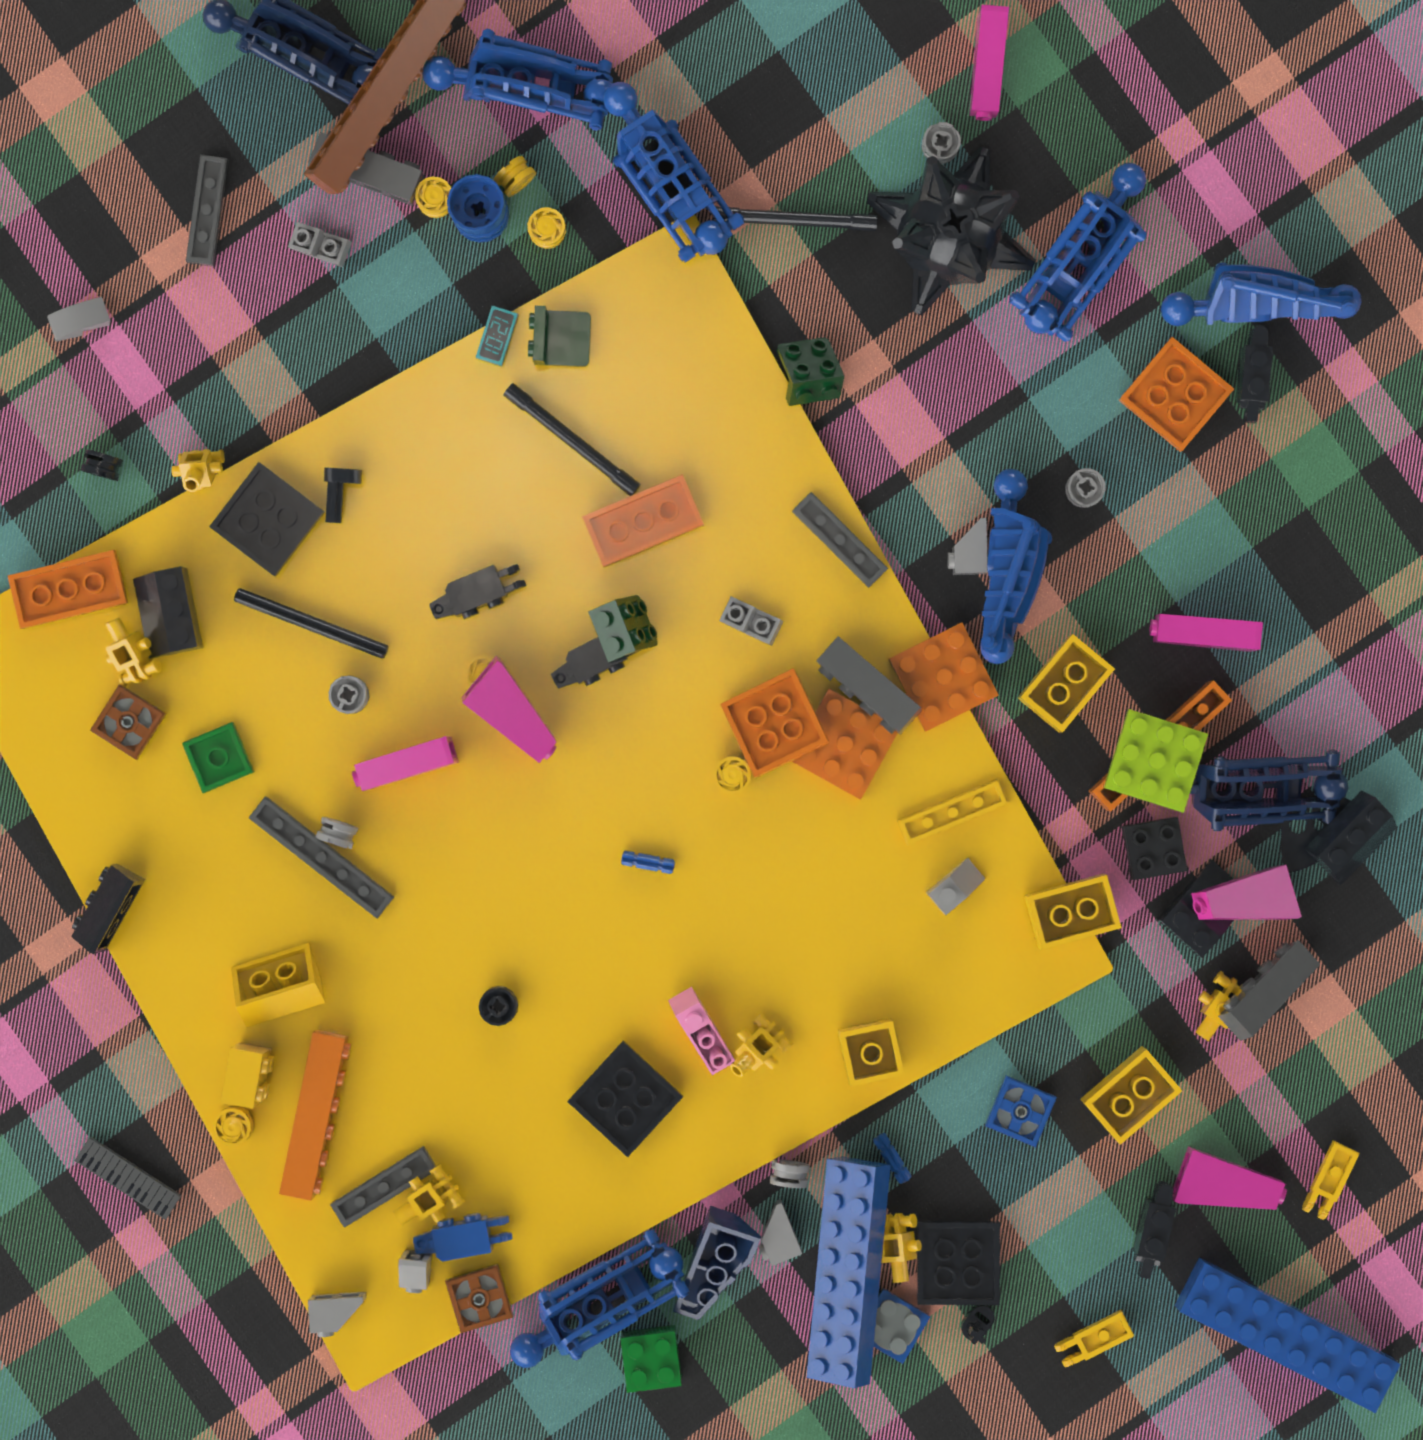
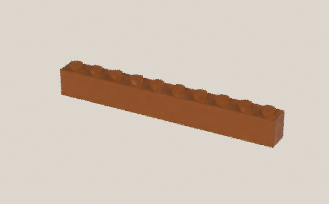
[303,0,466,194]

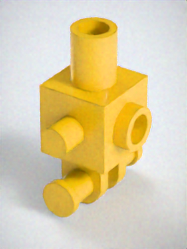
[172,449,225,492]
[105,617,162,687]
[1195,971,1242,1042]
[730,1013,793,1077]
[394,1164,465,1225]
[881,1213,922,1283]

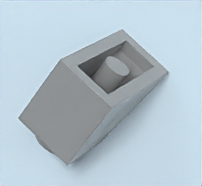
[947,518,988,575]
[926,858,985,915]
[758,1199,802,1266]
[398,1250,432,1293]
[308,1292,366,1337]

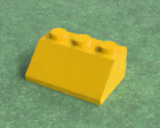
[231,943,325,1027]

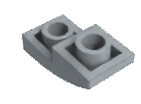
[288,222,352,268]
[47,297,110,342]
[719,597,783,646]

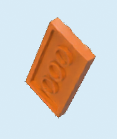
[582,474,704,567]
[8,550,128,629]

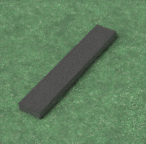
[249,796,394,918]

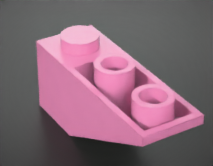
[668,987,735,1075]

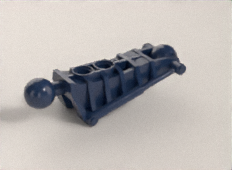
[202,0,385,105]
[1190,749,1349,831]

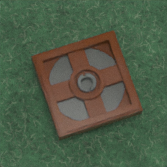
[90,684,167,760]
[445,1264,514,1333]

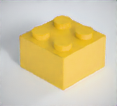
[838,1018,905,1087]
[220,1043,275,1109]

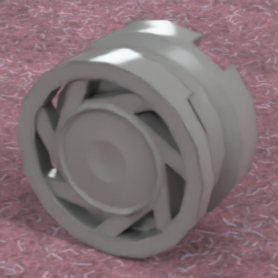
[922,122,961,164]
[1065,468,1106,508]
[328,676,369,714]
[315,817,359,849]
[770,1160,810,1188]

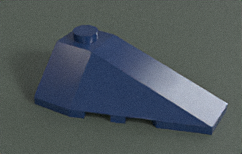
[673,1205,761,1320]

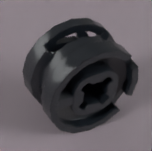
[80,449,123,481]
[479,986,518,1026]

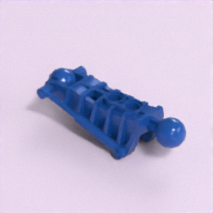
[422,29,613,131]
[603,82,744,263]
[1009,163,1147,342]
[1161,263,1362,326]
[980,469,1052,664]
[510,1229,690,1368]

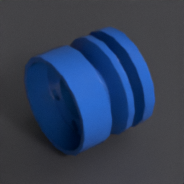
[447,174,510,243]

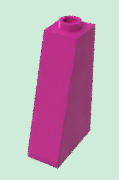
[969,5,1009,121]
[1149,614,1263,652]
[461,656,557,763]
[352,736,459,791]
[1191,865,1302,920]
[1172,1146,1287,1210]

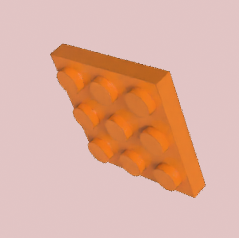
[1119,337,1234,452]
[889,623,999,732]
[720,668,829,778]
[792,689,898,800]

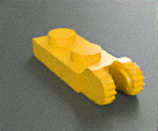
[1302,1140,1359,1220]
[1054,1310,1134,1367]

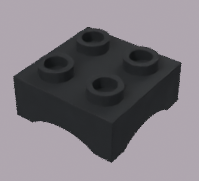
[1121,817,1187,880]

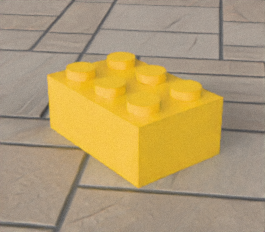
[1017,634,1115,733]
[1024,873,1122,950]
[1080,1046,1182,1145]

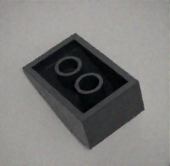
[1157,859,1234,958]

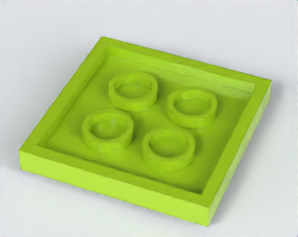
[1103,709,1208,813]

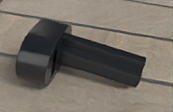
[324,467,362,523]
[961,1305,995,1345]

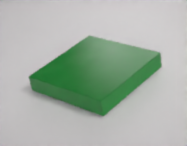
[182,722,254,793]

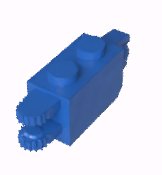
[413,1213,513,1262]

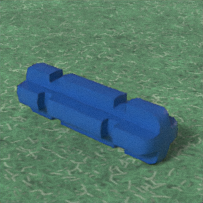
[621,851,675,874]
[873,1133,911,1184]

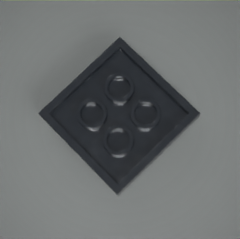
[209,462,325,577]
[567,1040,683,1157]
[917,1221,1000,1305]

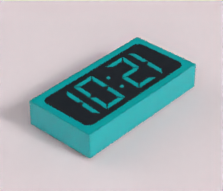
[476,306,519,367]

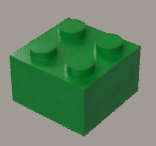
[620,1325,682,1393]

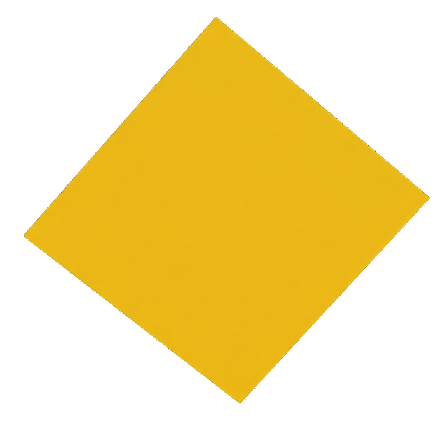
[0,215,1113,1391]

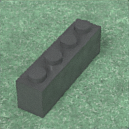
[308,131,424,206]
[817,636,922,735]
[1218,940,1320,1041]

